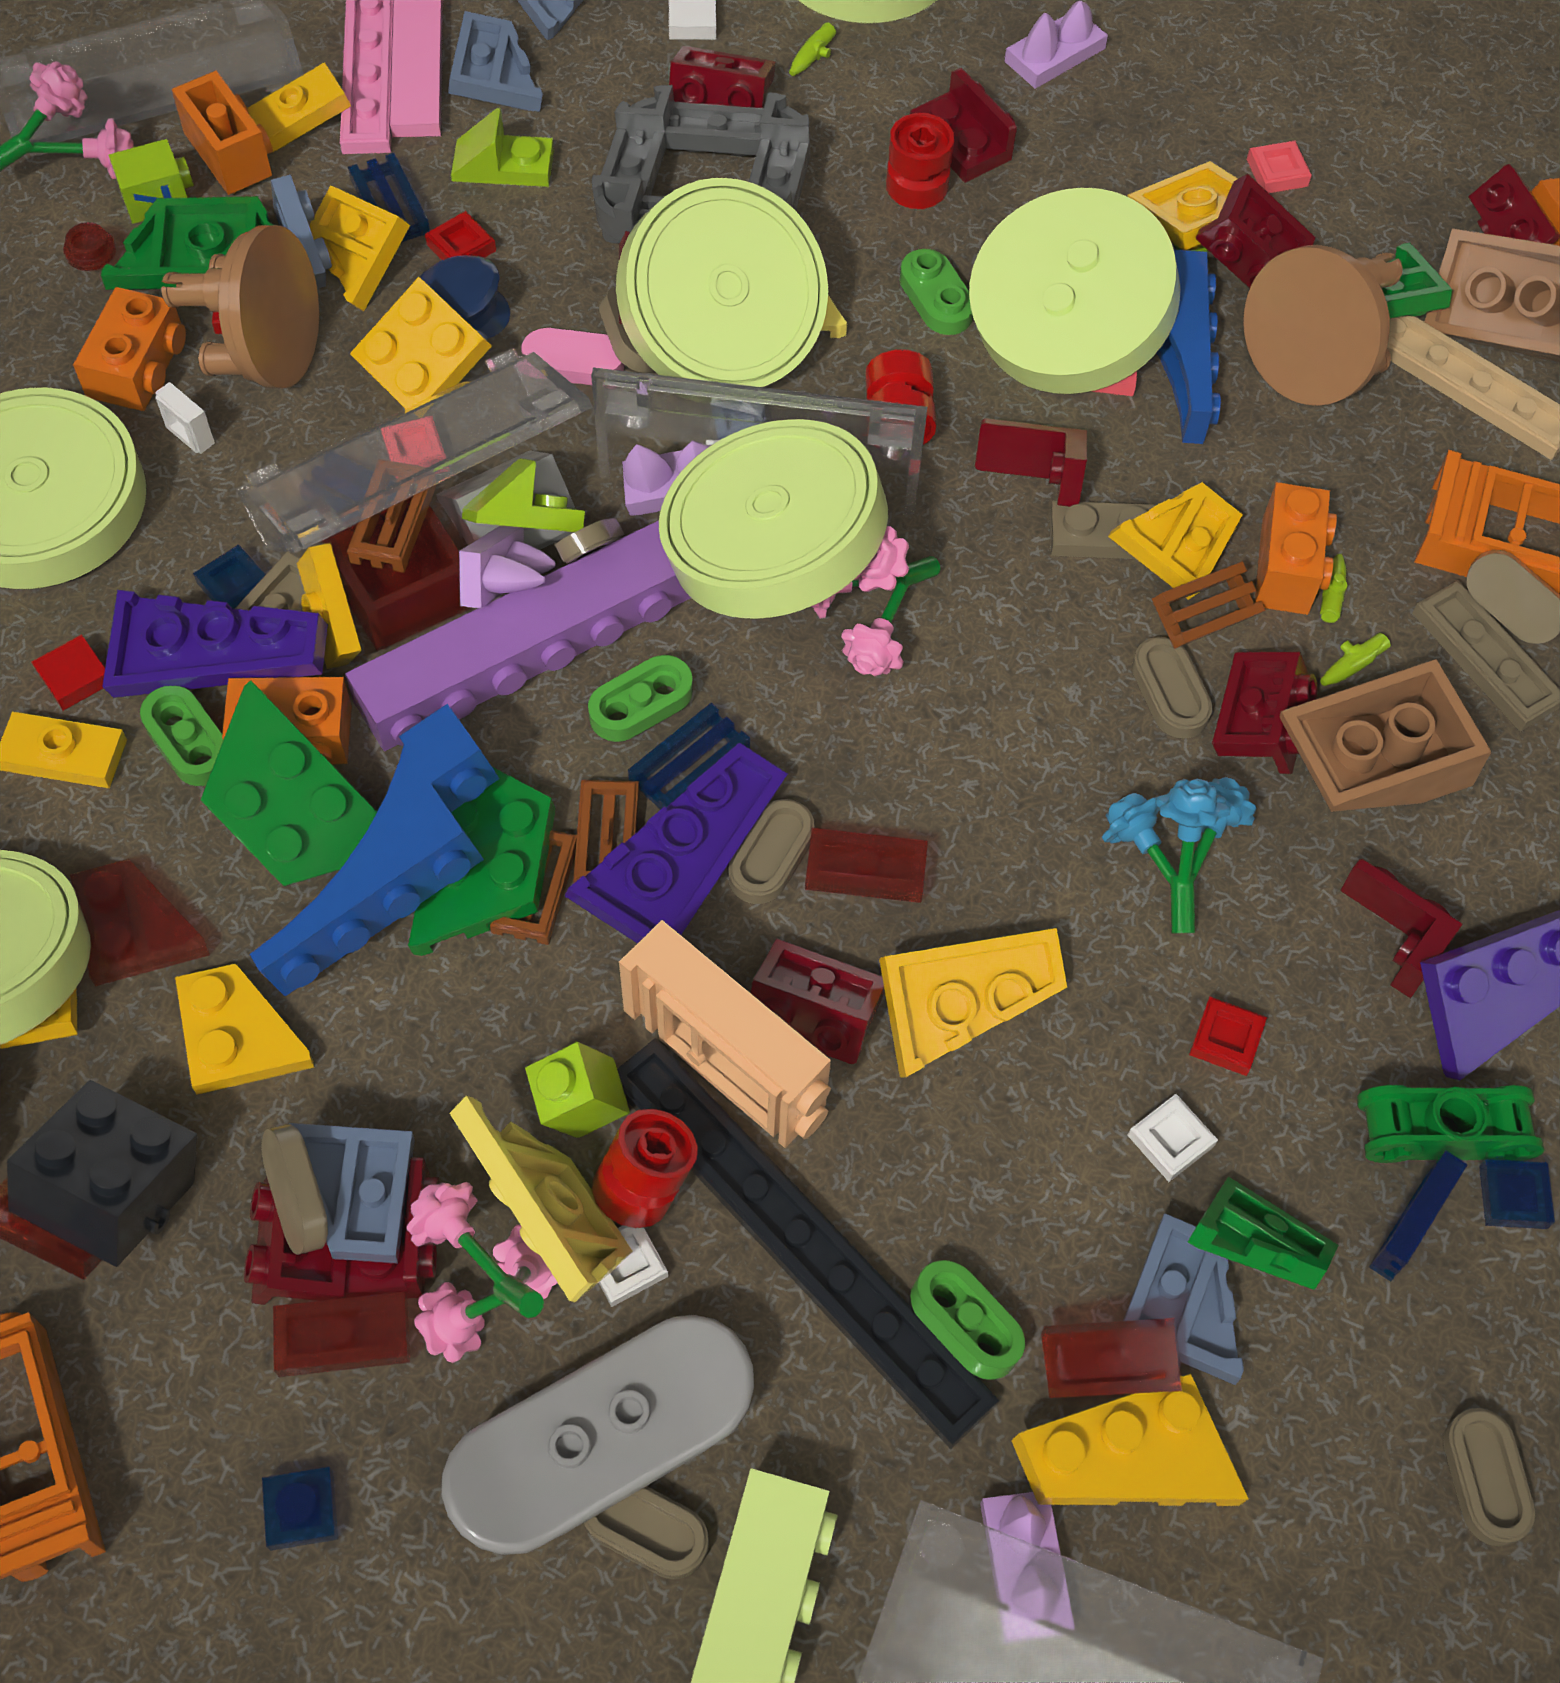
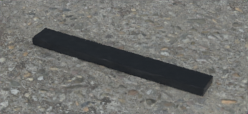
[617,1038,999,1449]

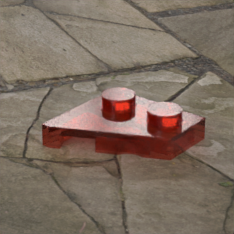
[70,859,210,986]

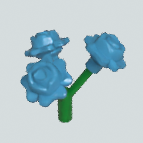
[1102,777,1257,934]

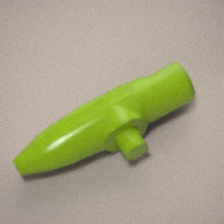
[789,22,836,76]
[1320,554,1347,623]
[1320,633,1391,686]

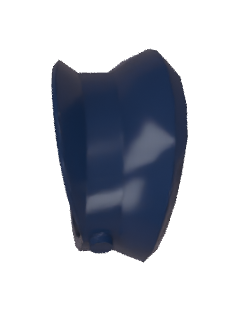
[420,255,510,339]

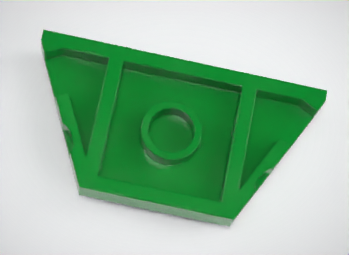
[101,196,273,290]
[201,680,377,887]
[408,767,556,956]

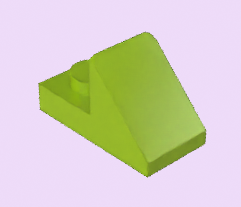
[451,108,554,187]
[462,458,585,532]

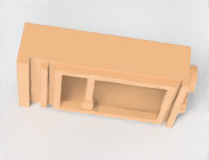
[619,920,831,1148]

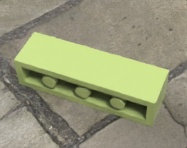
[691,1468,838,1683]

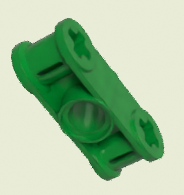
[1357,1085,1545,1163]

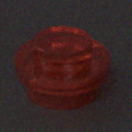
[63,222,116,271]

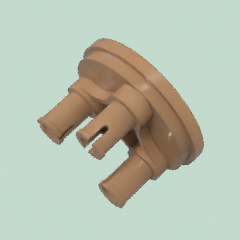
[161,225,319,388]
[1243,245,1403,406]

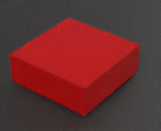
[425,211,496,260]
[31,634,105,711]
[1189,996,1267,1076]

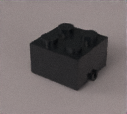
[7,1080,197,1267]

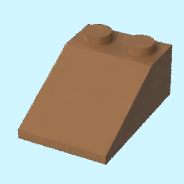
[1425,228,1560,362]
[1279,659,1491,812]

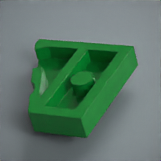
[1381,242,1453,318]
[1188,1177,1339,1290]

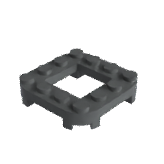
[592,85,810,244]

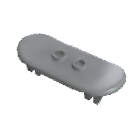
[442,1315,754,1555]

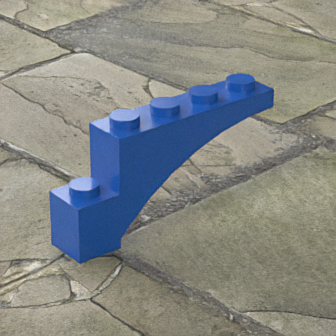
[1156,250,1221,444]
[250,703,500,996]

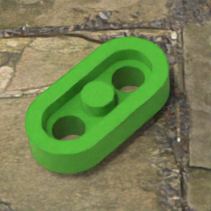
[900,249,973,335]
[588,655,693,742]
[140,686,223,786]
[910,1260,1025,1380]

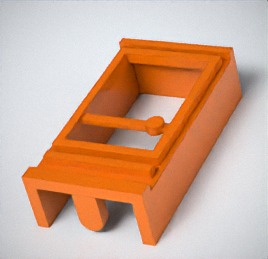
[1414,450,1560,595]
[0,1312,106,1582]

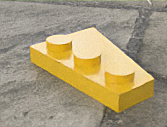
[879,928,1067,1078]
[1011,1374,1248,1506]

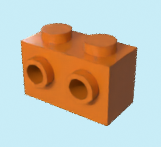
[171,70,273,195]
[73,287,186,411]
[1254,482,1337,615]
[222,677,352,764]

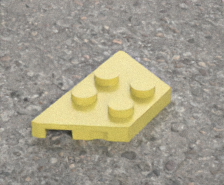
[449,1096,632,1302]

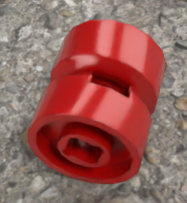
[886,113,954,209]
[865,350,936,449]
[592,1109,698,1228]

